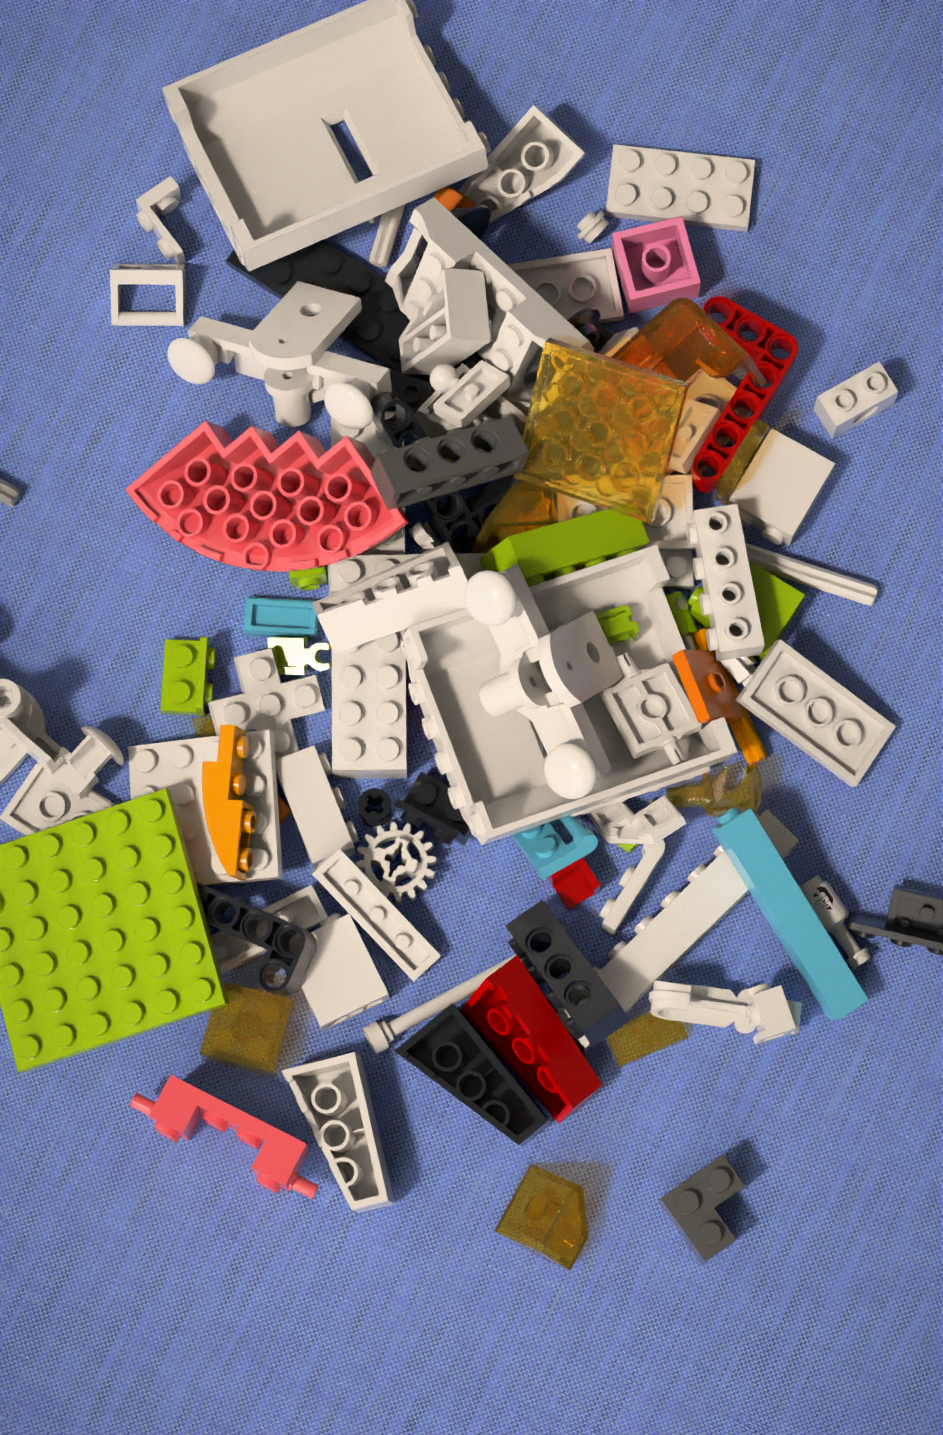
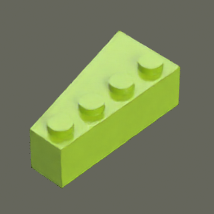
[479,502,650,587]

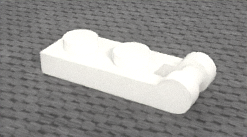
[599,839,665,936]

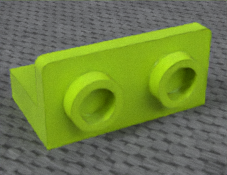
[160,636,216,716]

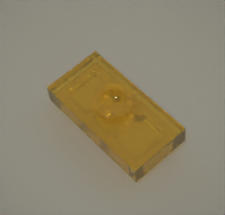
[606,1012,688,1068]

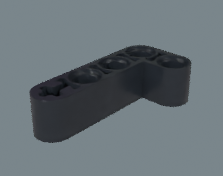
[196,882,317,997]

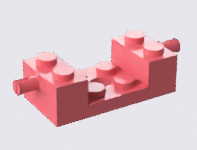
[130,1075,319,1199]

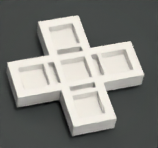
[208,648,325,760]

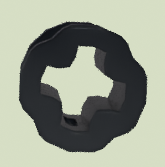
[358,788,391,827]

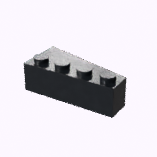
[395,1003,552,1146]

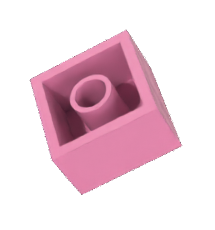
[611,216,701,314]

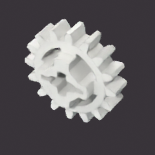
[355,822,436,904]

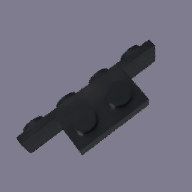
[847,885,943,956]

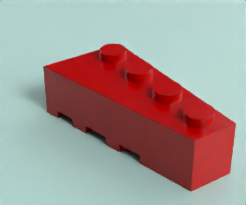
[461,955,603,1124]

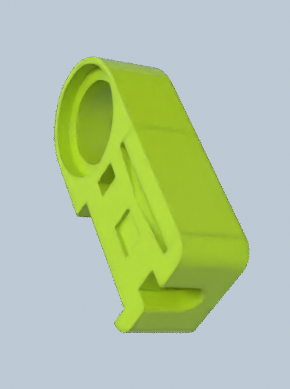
[595,605,639,646]

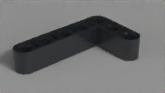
[370,392,541,552]

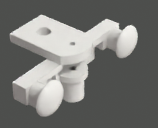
[167,281,392,430]
[464,564,624,799]
[0,679,124,800]

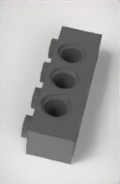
[370,416,529,511]

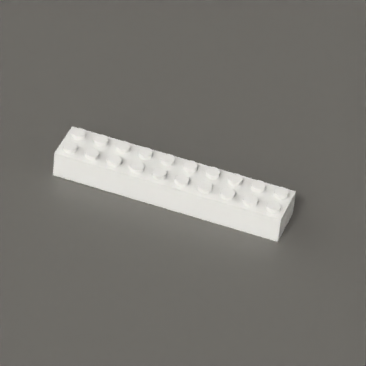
[331,412,407,779]

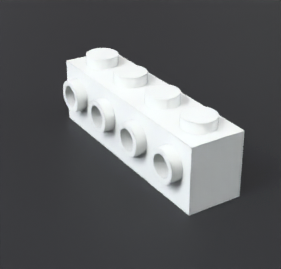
[686,504,765,661]

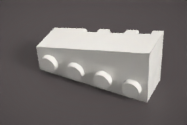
[312,542,468,653]

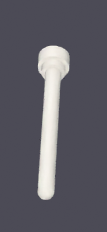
[362,954,528,1055]

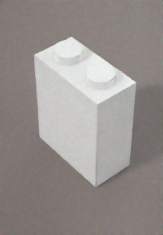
[727,428,835,546]
[289,913,390,1032]

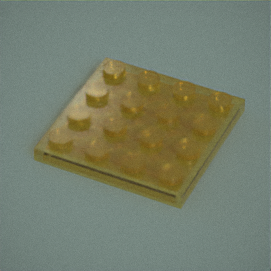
[513,338,689,524]

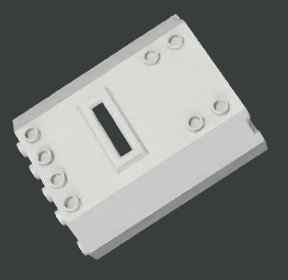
[162,0,491,271]
[401,544,738,845]

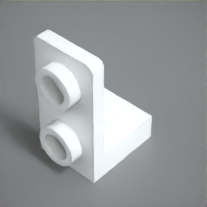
[135,176,185,264]

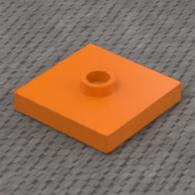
[672,650,744,723]

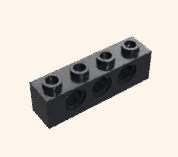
[505,900,630,1047]

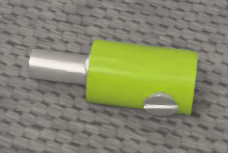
[665,591,698,650]

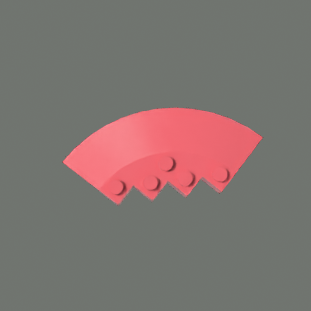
[125,421,409,572]

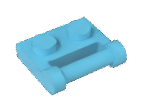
[511,815,598,880]

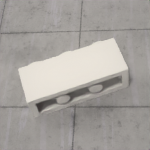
[275,745,359,868]

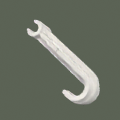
[649,980,802,1035]

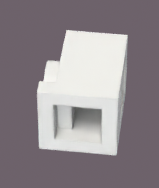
[745,983,796,1045]

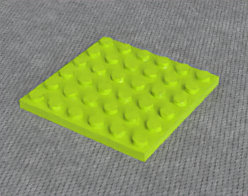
[0,788,230,1073]

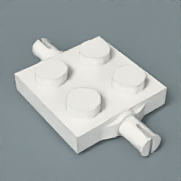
[600,652,702,766]

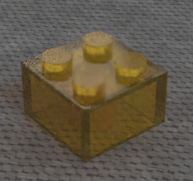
[199,982,295,1078]

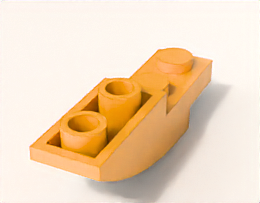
[202,725,257,880]

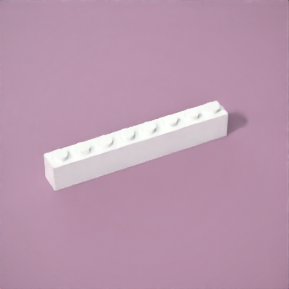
[553,809,799,1053]

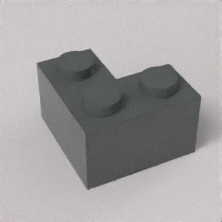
[659,1155,745,1265]

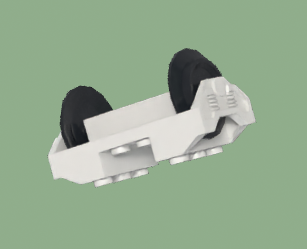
[385,197,601,423]

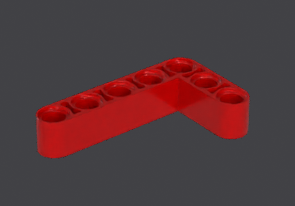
[690,296,798,493]

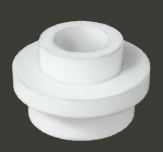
[576,211,609,244]

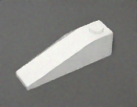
[458,105,586,223]

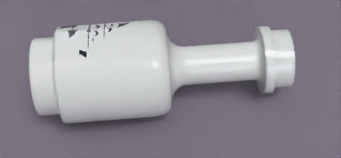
[800,875,871,970]

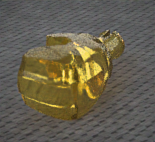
[667,764,763,818]

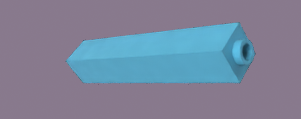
[711,806,869,1021]

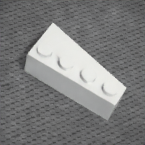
[281,1052,395,1213]

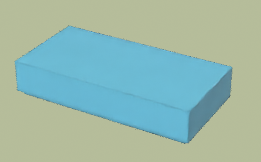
[243,597,319,640]

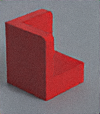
[547,857,601,910]

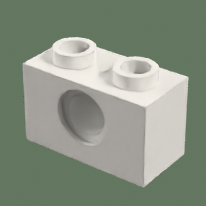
[813,361,899,439]

